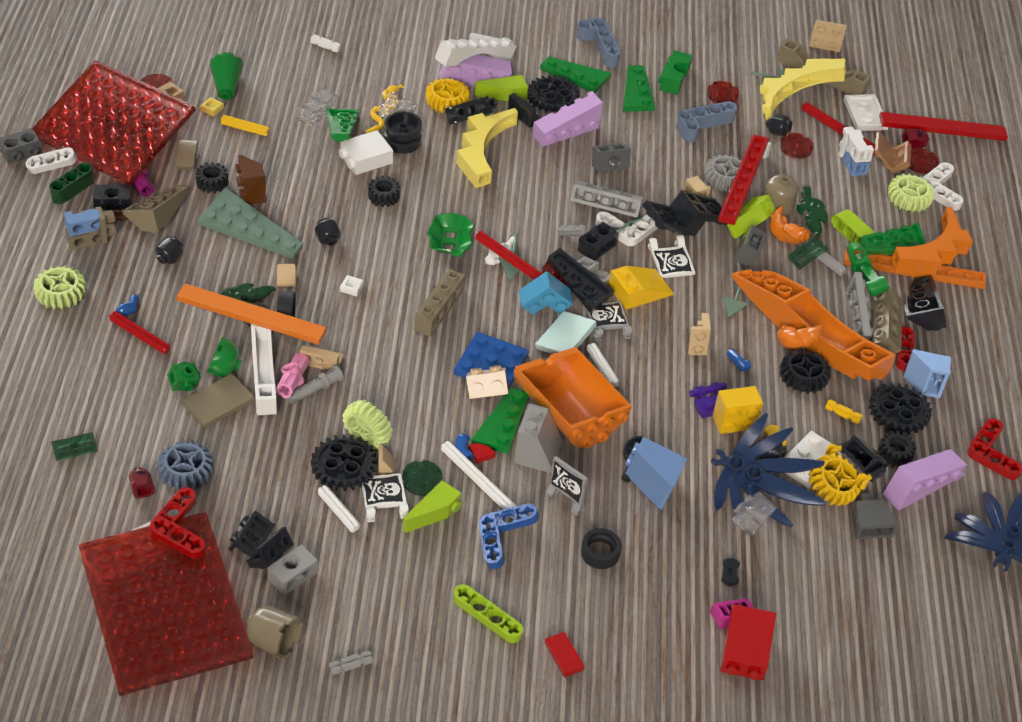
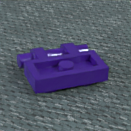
[689,382,727,418]

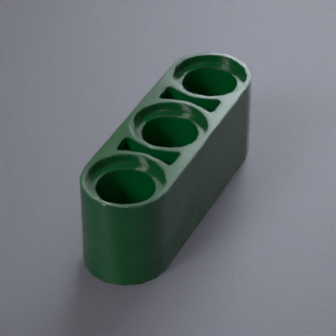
[49,162,95,204]

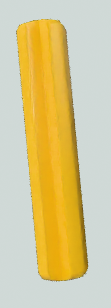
[221,115,269,136]

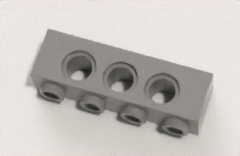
[570,181,644,218]

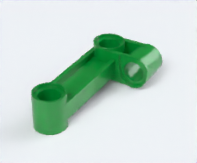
[847,242,889,297]

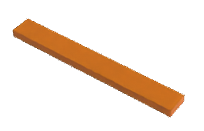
[843,248,986,289]
[176,284,326,345]

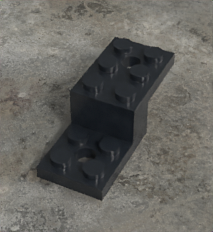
[642,190,727,236]

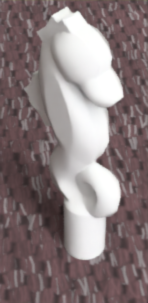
[485,237,514,265]

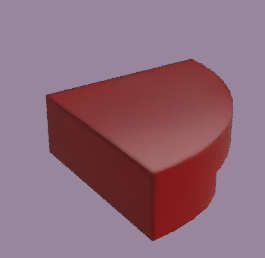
[469,444,496,463]

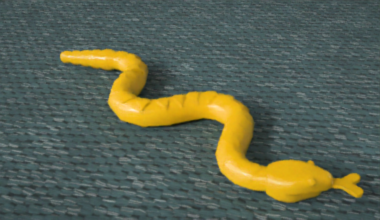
[365,84,404,133]

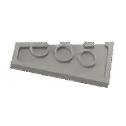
[846,272,873,340]

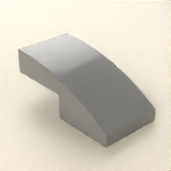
[577,256,610,285]

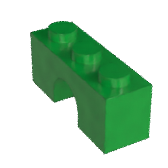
[658,50,693,95]

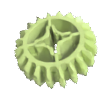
[888,174,934,213]
[33,265,86,310]
[342,399,393,451]

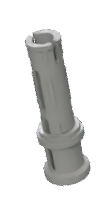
[287,365,344,405]

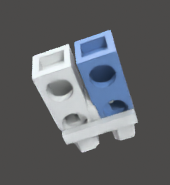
[839,127,874,176]

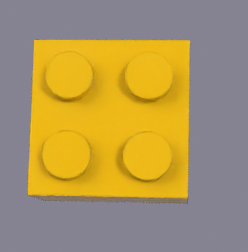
[712,386,763,434]

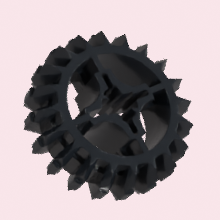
[779,348,831,395]

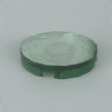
[402,460,443,496]

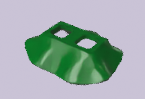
[426,213,474,257]

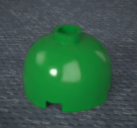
[207,337,242,377]

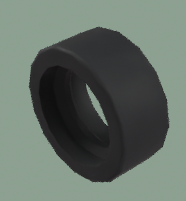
[277,291,296,317]
[581,528,622,569]

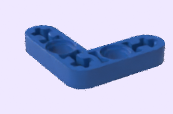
[479,504,539,569]

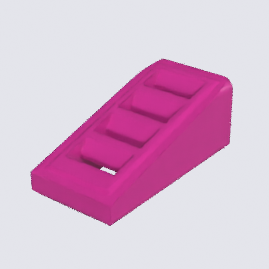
[710,598,754,629]

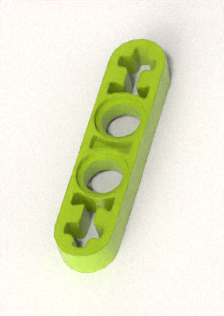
[453,584,523,643]

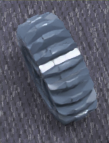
[157,440,214,491]

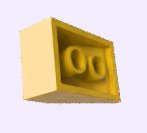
[608,266,674,310]

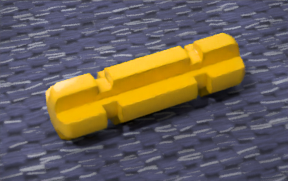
[825,399,863,424]

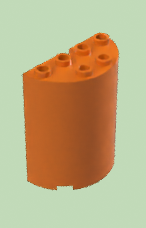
[514,347,632,448]

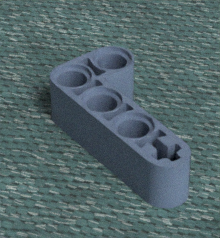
[576,18,620,68]
[676,101,737,142]

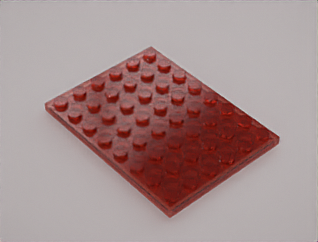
[32,60,196,185]
[78,512,253,696]

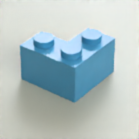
[519,271,573,315]

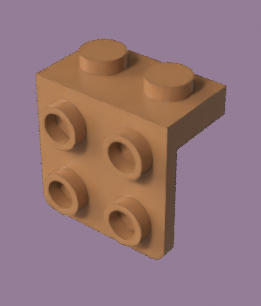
[874,131,911,174]

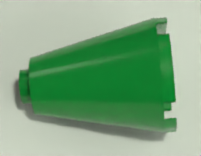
[210,52,243,100]

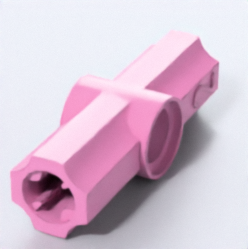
[275,353,310,398]

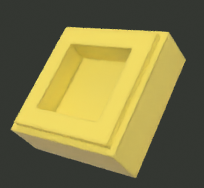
[200,97,224,116]

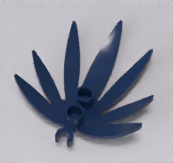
[711,413,826,528]
[945,492,1022,572]

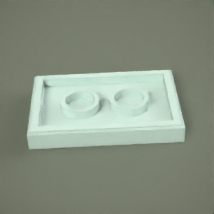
[535,311,596,354]

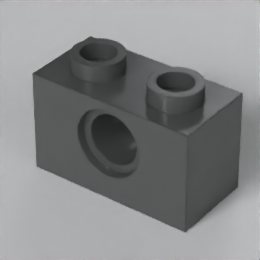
[592,143,631,173]
[734,225,767,268]

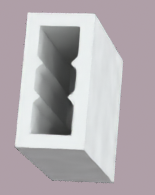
[339,130,393,175]

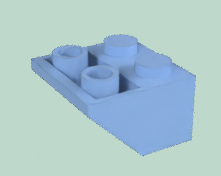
[904,349,951,398]

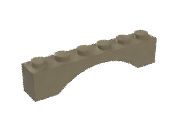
[777,38,872,95]

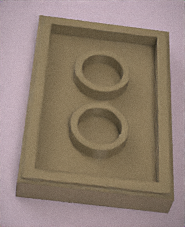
[182,373,255,429]

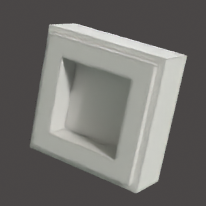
[340,275,364,297]

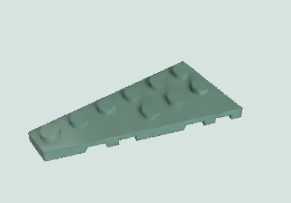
[198,187,303,259]

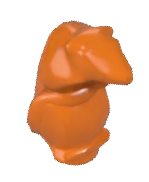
[769,206,810,244]
[777,324,823,350]

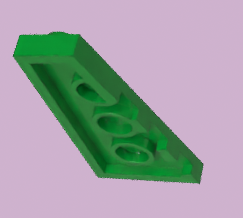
[622,65,655,112]
[860,222,926,255]
[471,388,529,454]

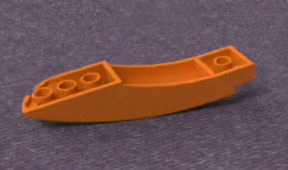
[732,269,896,381]

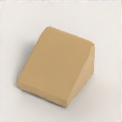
[277,264,296,287]
[378,444,394,473]

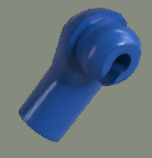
[116,295,139,315]
[727,349,751,372]
[455,433,474,461]

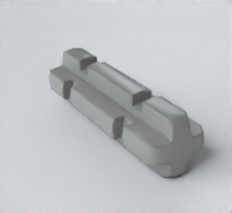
[557,225,587,236]
[329,651,373,675]

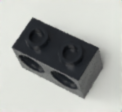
[578,222,619,261]

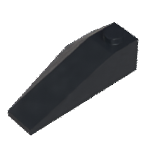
[904,275,947,331]

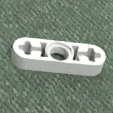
[26,147,77,174]

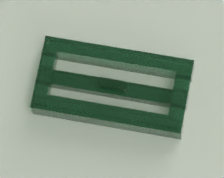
[788,236,828,270]
[51,432,97,461]

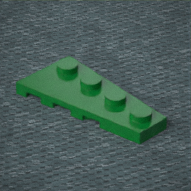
[540,56,611,93]
[326,108,359,142]

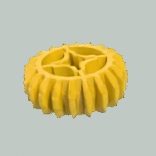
[425,77,470,113]
[808,453,861,507]

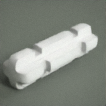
[311,34,341,53]

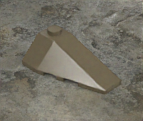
[122,186,191,233]

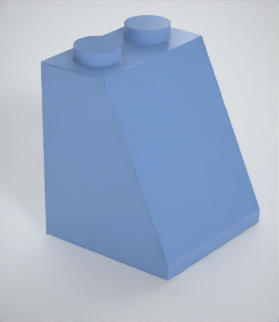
[625,437,687,510]

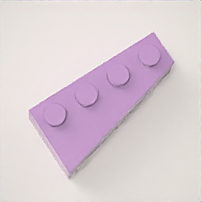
[439,54,512,86]
[532,91,603,147]
[883,449,967,511]

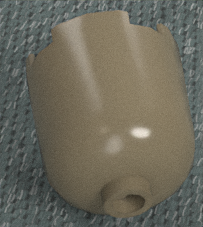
[763,175,798,217]
[247,606,304,660]

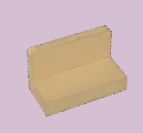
[300,345,344,371]

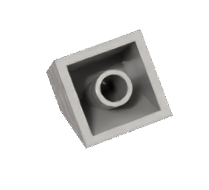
[514,403,563,473]

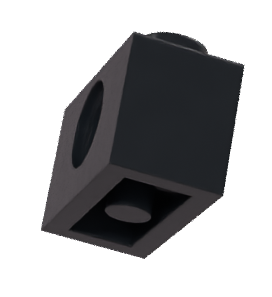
[93,184,132,210]

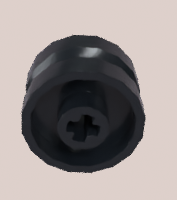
[384,111,422,154]

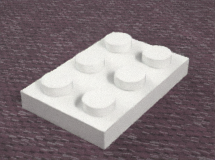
[843,94,888,131]
[784,430,843,489]

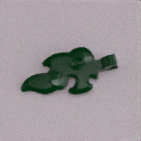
[796,186,828,237]
[222,283,276,304]

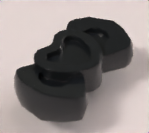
[721,558,740,587]

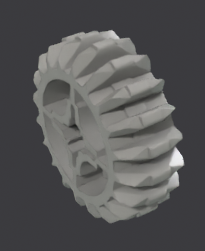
[704,154,742,193]

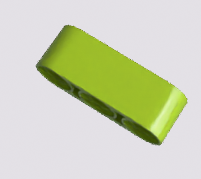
[831,209,875,250]

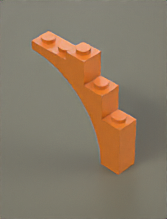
[891,207,973,275]

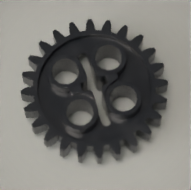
[527,75,580,113]
[868,382,932,435]
[311,434,377,492]

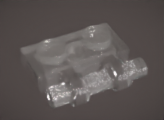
[378,91,417,116]

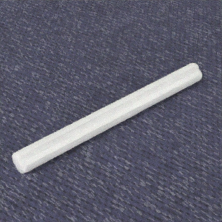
[441,441,521,520]

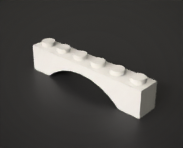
[435,37,516,67]
[251,324,277,415]

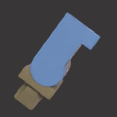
[63,207,116,250]

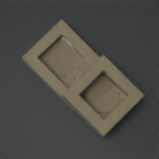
[176,140,198,170]

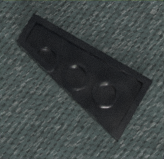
[547,248,615,314]

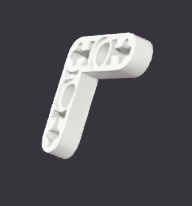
[922,162,963,210]
[595,211,658,246]

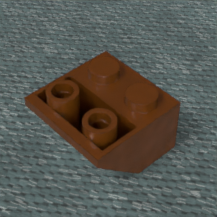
[235,155,266,205]

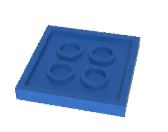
[454,332,529,390]

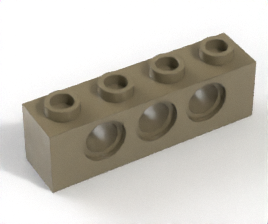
[414,269,465,337]
[873,286,902,354]

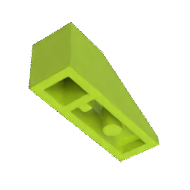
[474,75,528,101]
[727,195,776,239]
[402,480,462,533]

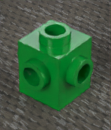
[167,362,201,392]

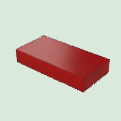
[545,632,585,678]

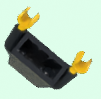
[825,435,889,490]

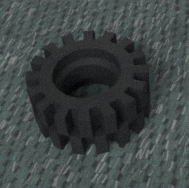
[196,162,228,194]
[368,176,400,207]
[878,431,917,467]

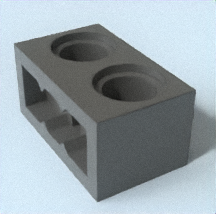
[0,128,42,164]

